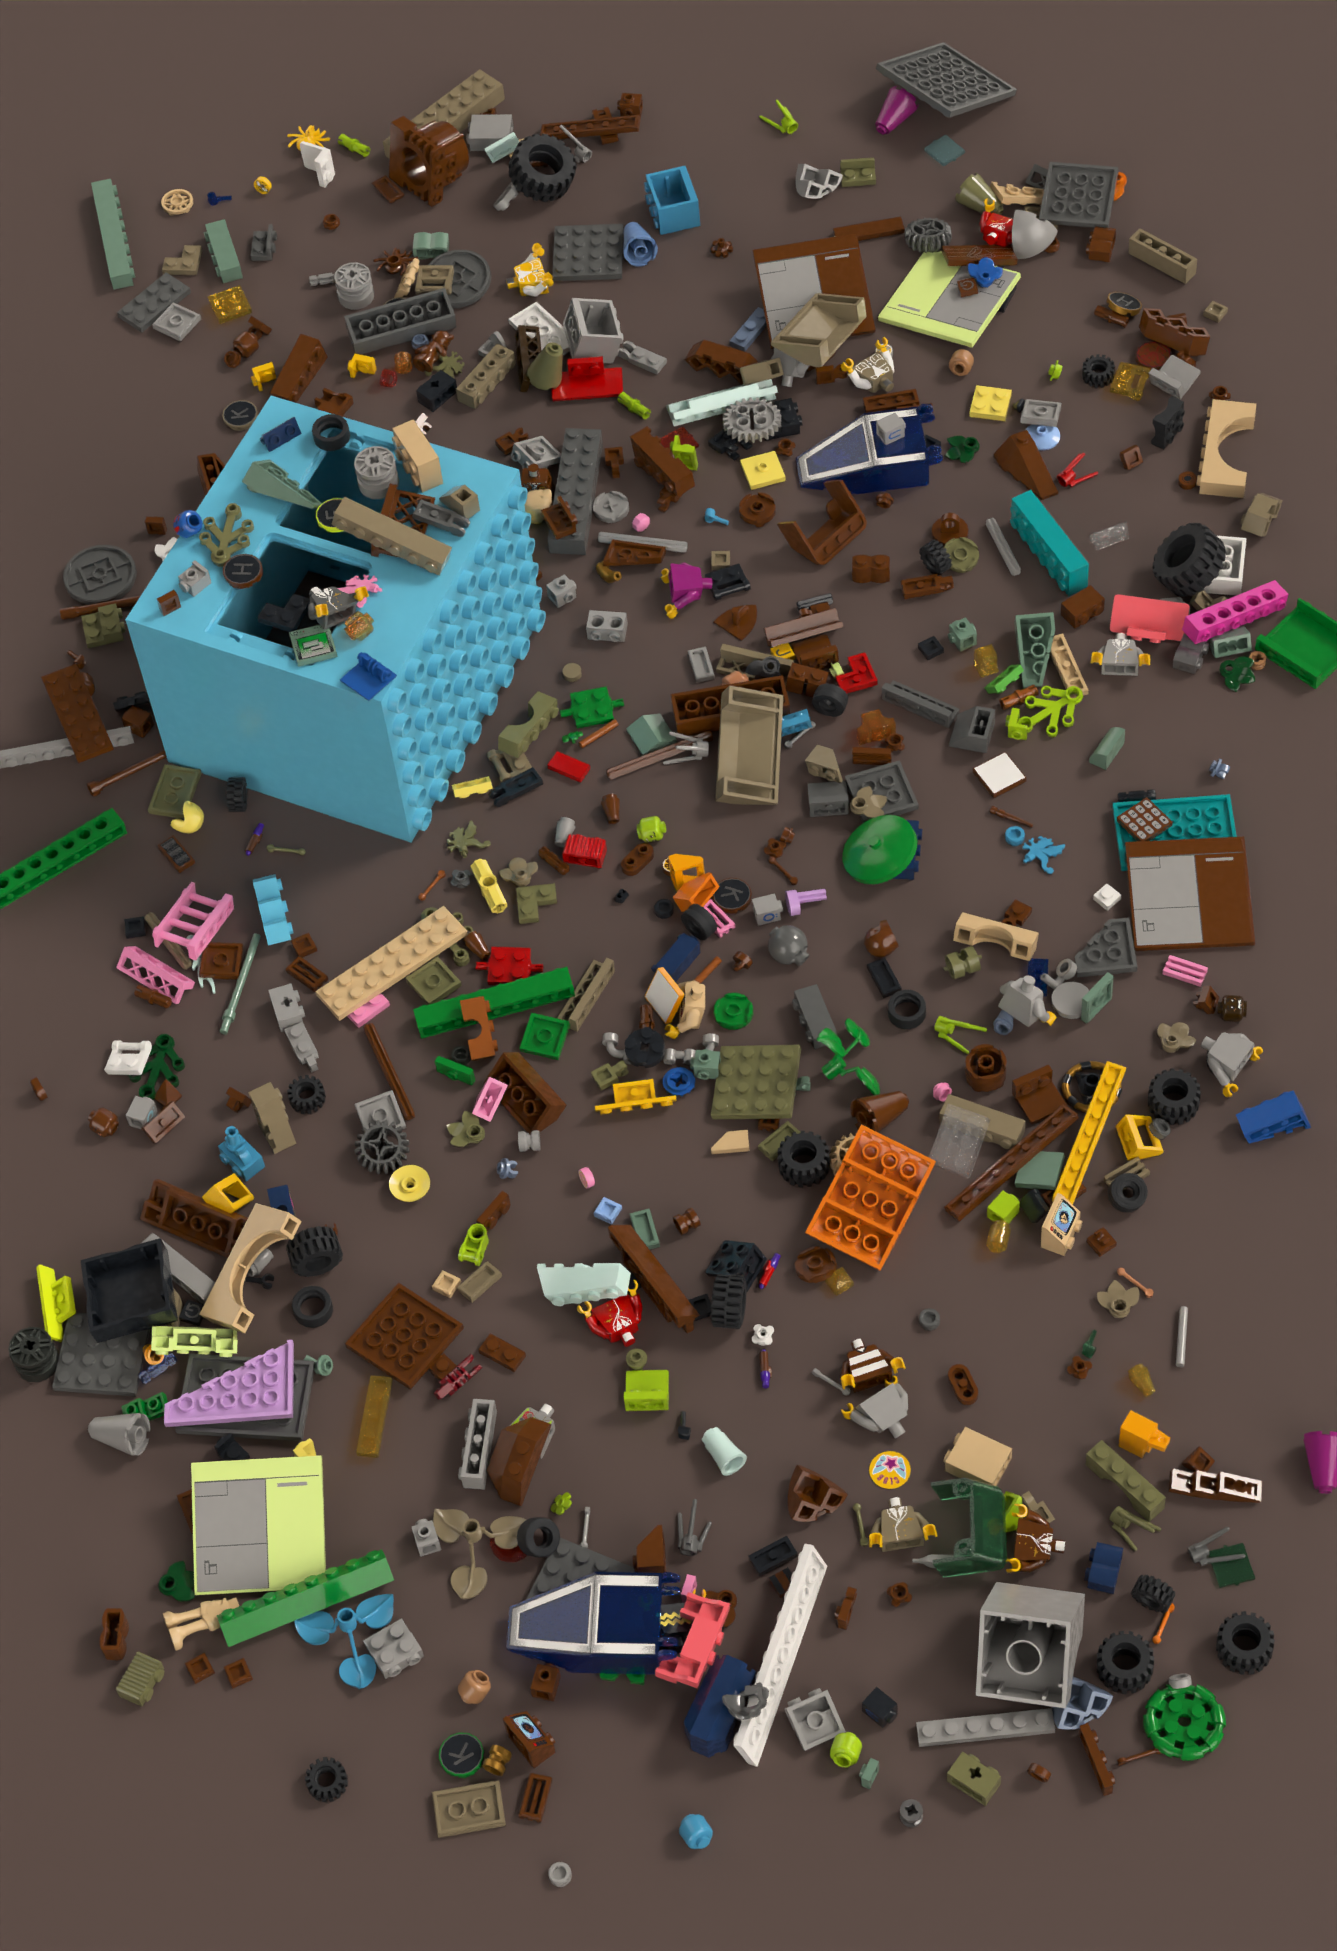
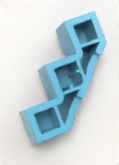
[253,874,294,945]

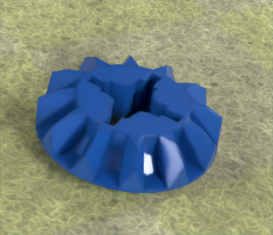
[663,1067,695,1097]

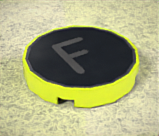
[316,498,344,533]

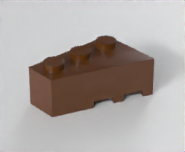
[197,453,225,496]

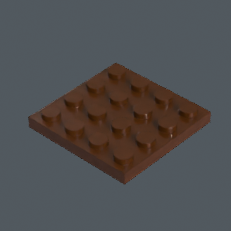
[345,1283,464,1390]

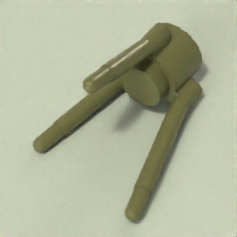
[1109,1506,1161,1551]

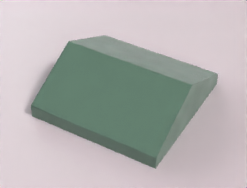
[626,714,677,756]

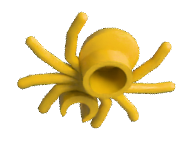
[287,125,330,151]

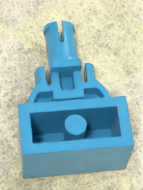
[218,1126,265,1182]

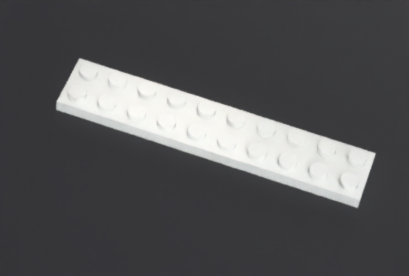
[734,1544,827,1767]

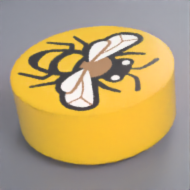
[254,176,272,194]

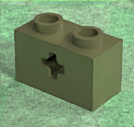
[947,1752,1001,1806]

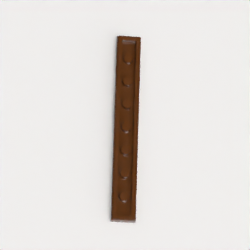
[944,1104,1079,1221]

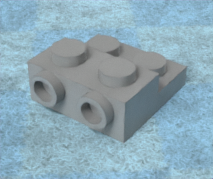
[511,436,561,469]
[363,1618,424,1679]
[784,1688,846,1751]

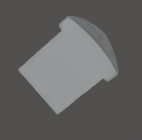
[478,331,507,357]

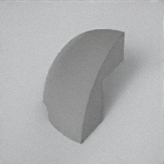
[796,164,843,199]
[1012,210,1058,259]

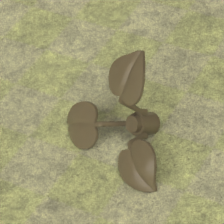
[433,1509,526,1599]

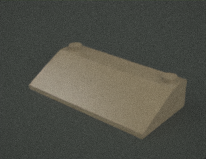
[771,293,867,367]
[715,686,783,805]

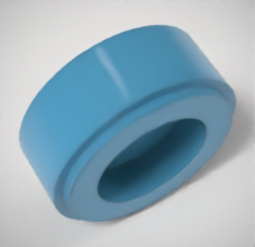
[1005,826,1025,846]

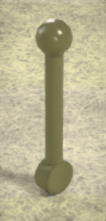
[267,844,306,856]
[853,1503,869,1547]

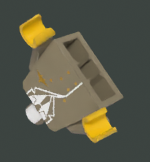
[869,1497,937,1552]

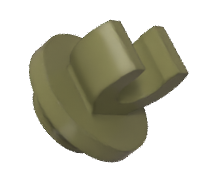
[626,1349,647,1370]

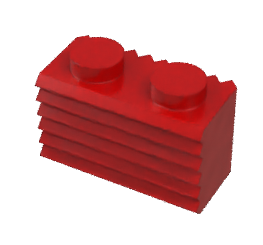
[562,834,607,868]

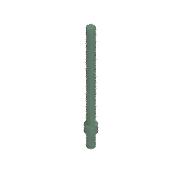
[220,933,261,1035]

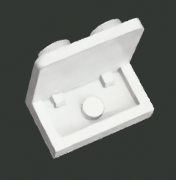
[300,141,335,188]

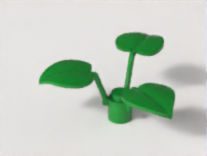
[816,1018,880,1095]

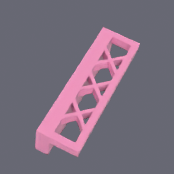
[116,946,195,1004]

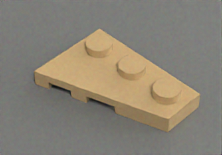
[990,181,1044,205]

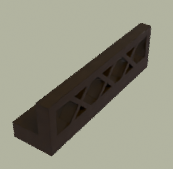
[515,325,542,392]

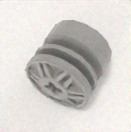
[334,262,374,310]
[354,446,399,499]

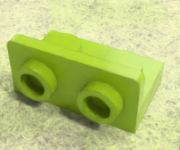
[670,435,698,471]

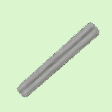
[986,518,1021,576]

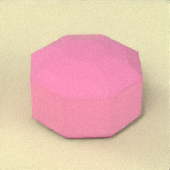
[632,513,650,532]

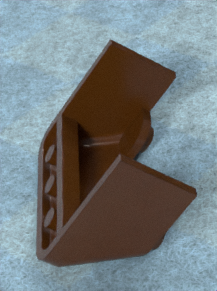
[777,479,867,565]

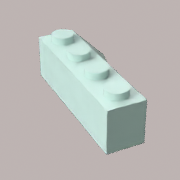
[537,1263,631,1306]

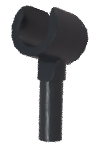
[245,1273,274,1290]
[678,1411,691,1440]

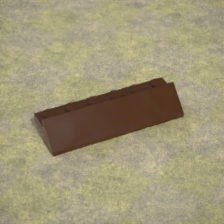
[140,1179,248,1258]
[608,1225,700,1334]

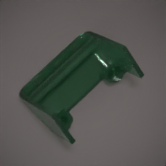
[931,1478,1007,1578]

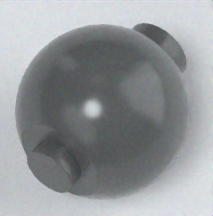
[768,925,810,966]

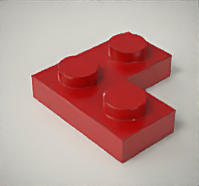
[836,652,878,694]

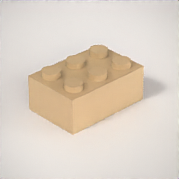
[392,419,443,493]

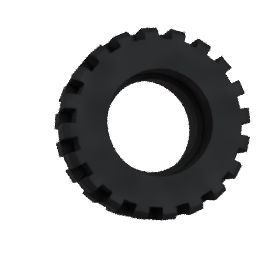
[508,134,577,202]
[1152,523,1226,597]

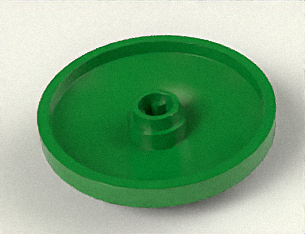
[842,815,917,884]

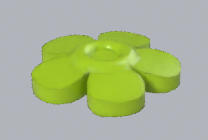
[551,1492,572,1515]

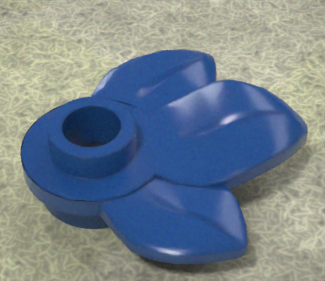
[968,257,1003,288]

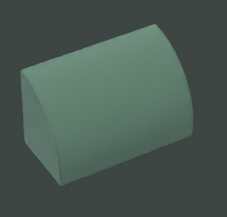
[1208,625,1252,658]
[1089,727,1125,770]

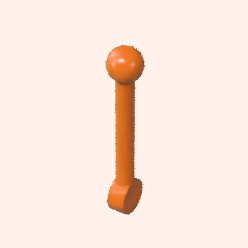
[1152,1603,1175,1644]

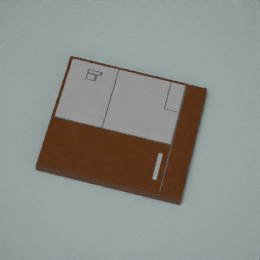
[753,233,876,349]
[1125,836,1255,951]

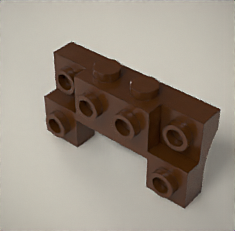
[314,388,354,417]

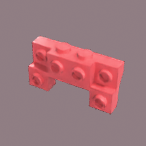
[655,1592,730,1688]

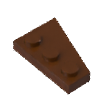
[603,539,666,566]

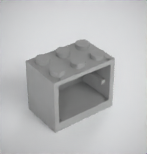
[563,298,623,364]

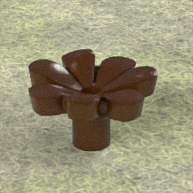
[711,238,733,258]

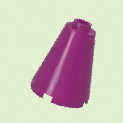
[875,86,919,134]
[1303,1431,1337,1494]

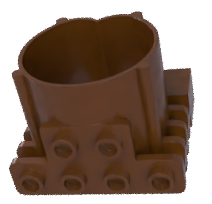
[389,116,469,207]

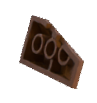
[993,430,1058,500]

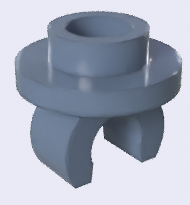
[1209,758,1230,779]
[497,1158,518,1179]

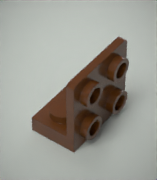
[792,634,839,670]
[1012,1064,1067,1124]

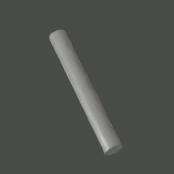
[1176,1306,1188,1367]

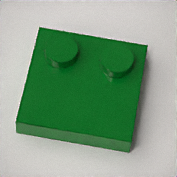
[520,1013,570,1060]

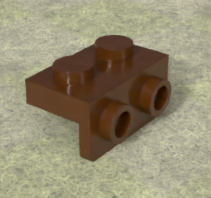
[541,496,578,540]

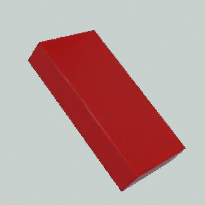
[548,751,590,783]

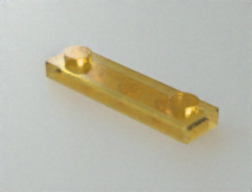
[356,1375,392,1458]

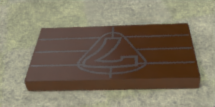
[942,245,1018,266]

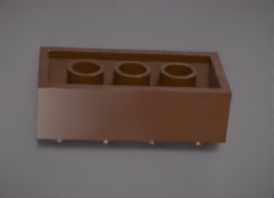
[483,1052,567,1135]

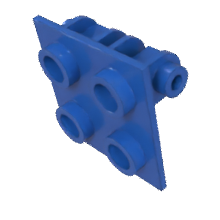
[340,652,397,701]

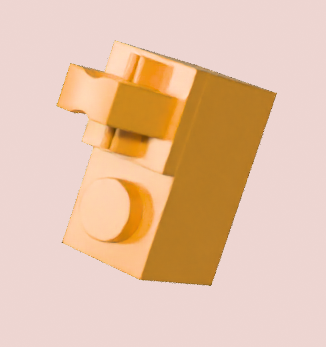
[1119,1410,1170,1458]

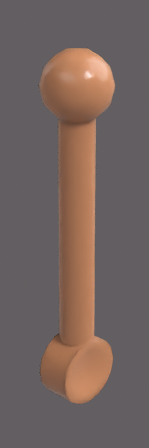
[1117,1267,1154,1298]

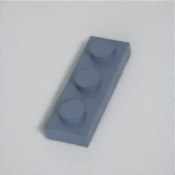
[730,307,766,352]

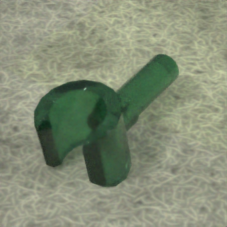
[1082,1330,1097,1358]

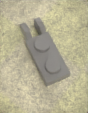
[618,341,667,374]

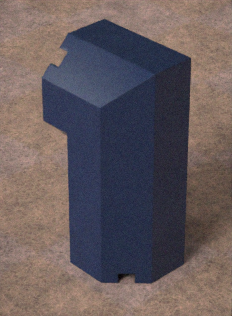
[684,1655,757,1758]

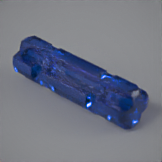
[138,1352,177,1384]

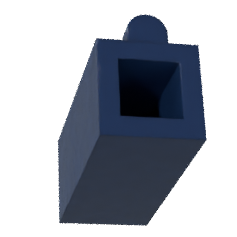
[651,933,701,983]

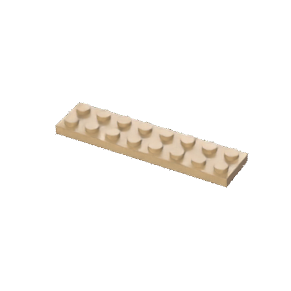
[316,906,468,1021]

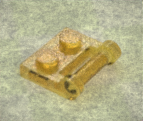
[1110,362,1151,401]

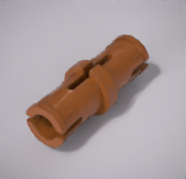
[999,684,1039,710]

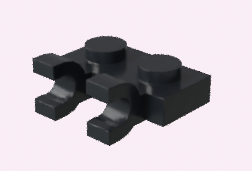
[708,429,752,461]

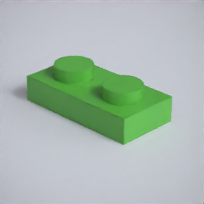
[984,664,1024,694]

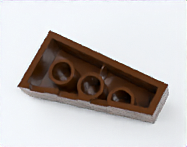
[270,334,328,403]
[630,426,695,497]

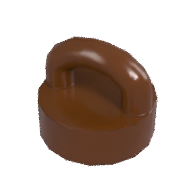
[733,951,753,971]

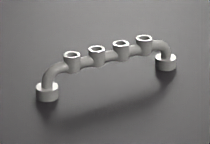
[602,1032,719,1065]

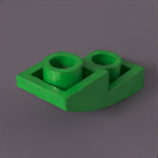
[121,1392,168,1421]

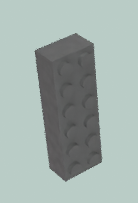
[344,288,456,355]

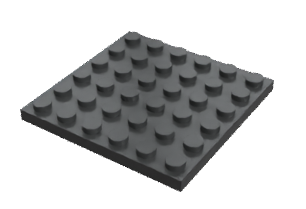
[876,42,1017,118]

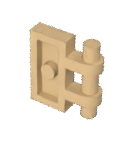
[394,258,420,298]

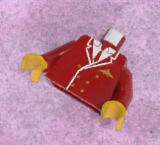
[979,198,1013,247]
[577,1280,643,1347]

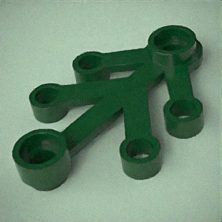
[128,1034,185,1100]

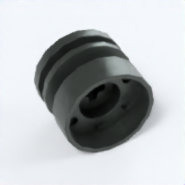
[8,1327,59,1382]

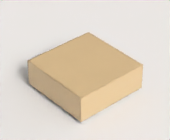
[432,1270,461,1298]

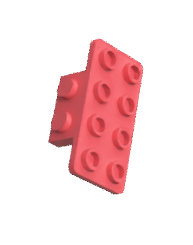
[1110,594,1190,643]

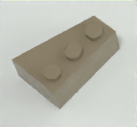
[248,1082,297,1154]

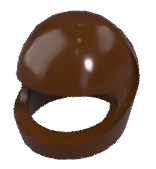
[864,920,899,958]

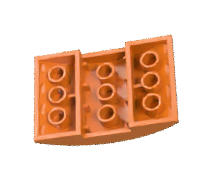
[805,1124,936,1271]

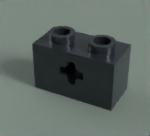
[416,370,457,412]

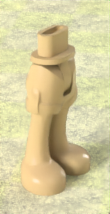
[162,1597,239,1651]

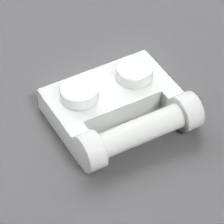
[104,1040,152,1075]

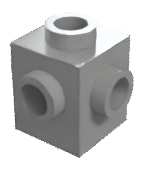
[546,574,577,608]

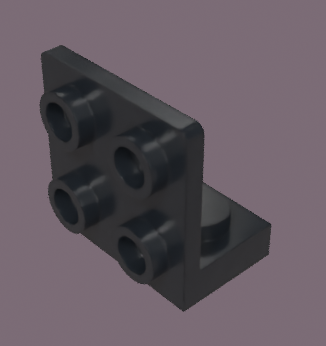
[705,1240,767,1292]

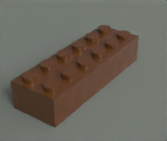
[671,675,790,736]

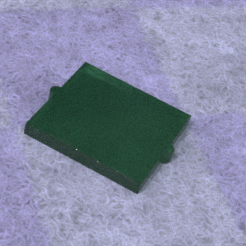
[1209,1543,1255,1588]

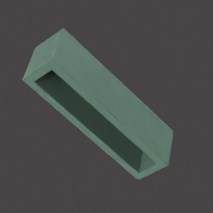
[203,219,243,283]

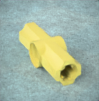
[470,859,508,914]

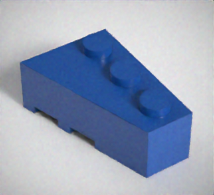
[1236,1090,1311,1143]

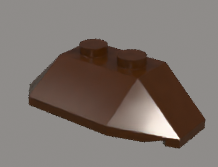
[487,1417,552,1506]

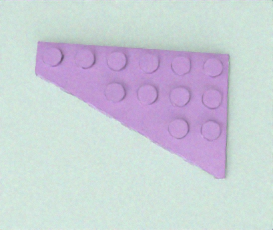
[164,1340,294,1427]

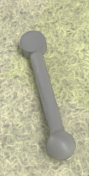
[785,721,816,749]
[812,1368,851,1395]
[580,1507,590,1548]

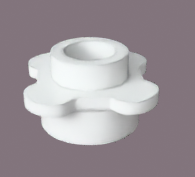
[752,1324,774,1346]

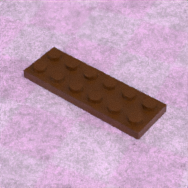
[41,664,114,763]

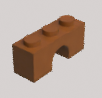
[460,996,499,1061]

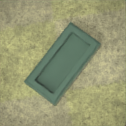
[629,1209,660,1250]

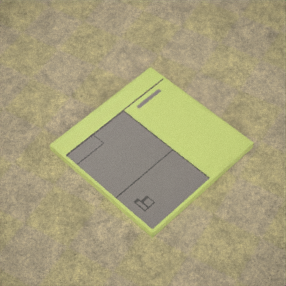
[878,251,1021,348]
[191,1455,326,1595]

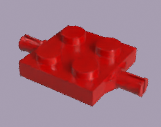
[476,946,544,985]

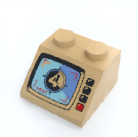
[1041,1193,1083,1256]

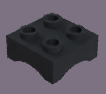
[1151,396,1185,450]

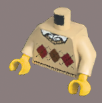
[665,981,705,1039]

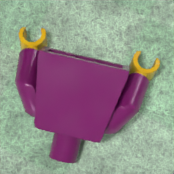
[661,562,712,619]

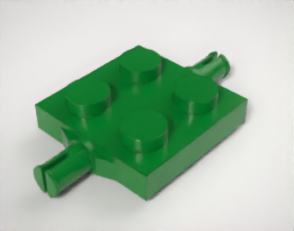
[560,686,624,729]

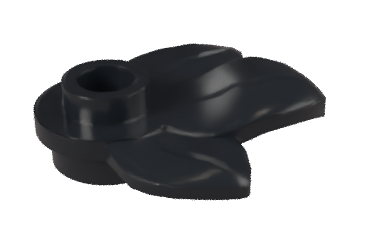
[745,656,781,680]

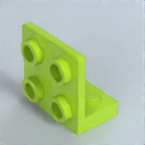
[624,1370,669,1411]

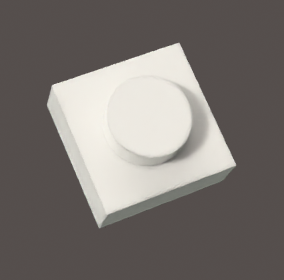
[1093,884,1121,911]

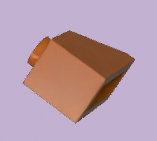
[673,872,720,912]

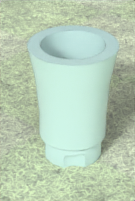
[702,1427,747,1476]

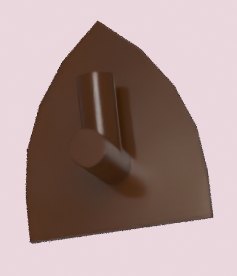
[713,605,757,641]

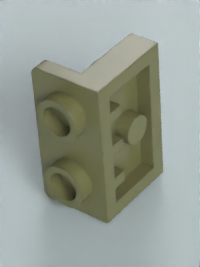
[840,158,876,187]

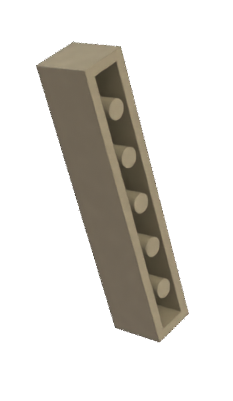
[332,497,452,576]

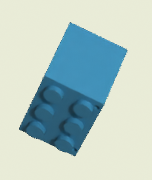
[644,166,700,235]

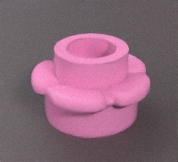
[933,1082,952,1102]

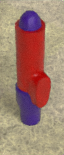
[758,1253,781,1289]

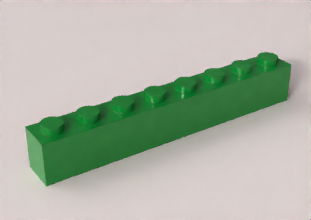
[413,967,575,1039]
[217,1549,394,1647]

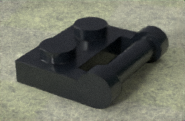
[705,564,751,601]

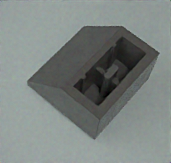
[949,706,995,753]

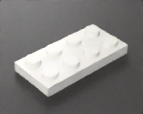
[509,302,570,355]

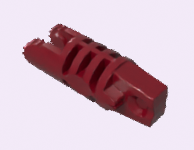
[433,1354,482,1399]

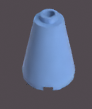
[623,222,658,266]

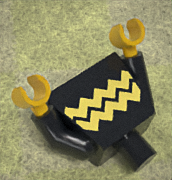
[637,1589,706,1654]

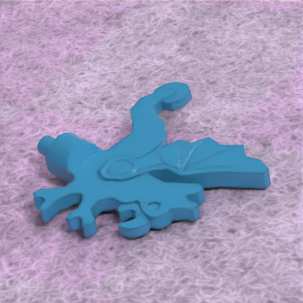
[1022,836,1065,874]

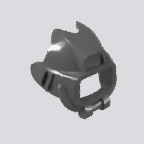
[722,1682,769,1720]

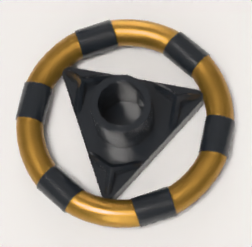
[1062,1061,1122,1112]

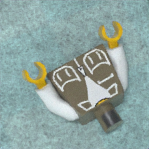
[841,337,895,393]

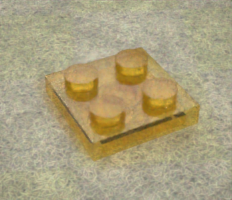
[207,285,252,324]

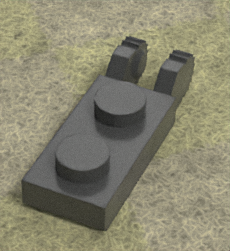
[412,499,470,537]

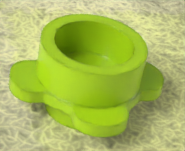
[1048,360,1062,381]

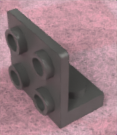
[808,781,849,817]

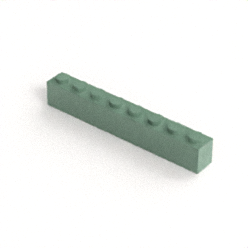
[91,179,136,290]

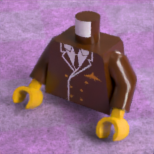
[1006,1503,1065,1573]

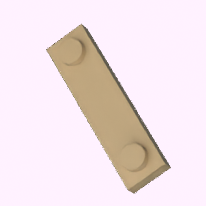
[1050,634,1089,698]

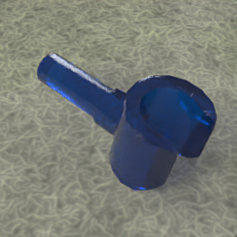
[207,192,232,206]

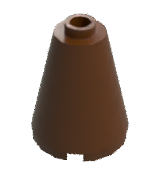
[850,1091,909,1133]

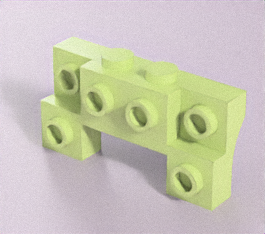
[151,1326,238,1357]

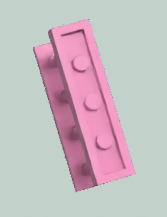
[152,882,234,960]

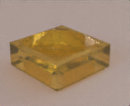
[825,1267,854,1296]

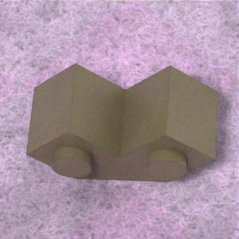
[1240,493,1283,537]

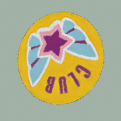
[869,1451,911,1489]

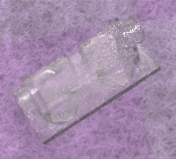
[1089,522,1129,550]

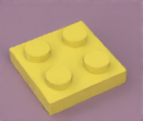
[970,385,1012,421]

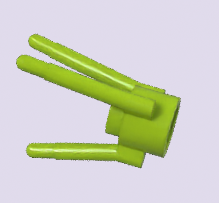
[759,100,798,134]
[934,1016,987,1054]

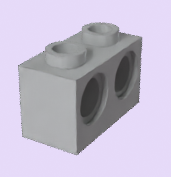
[586,610,628,642]

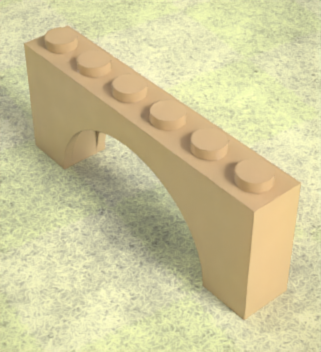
[1197,399,1256,498]
[199,1203,302,1333]

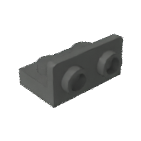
[251,224,277,261]

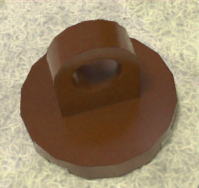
[932,512,969,547]

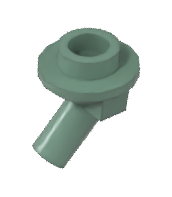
[304,1355,333,1376]

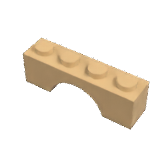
[953,912,1039,961]

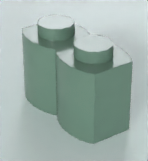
[413,232,449,259]

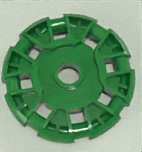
[1143,1684,1226,1761]

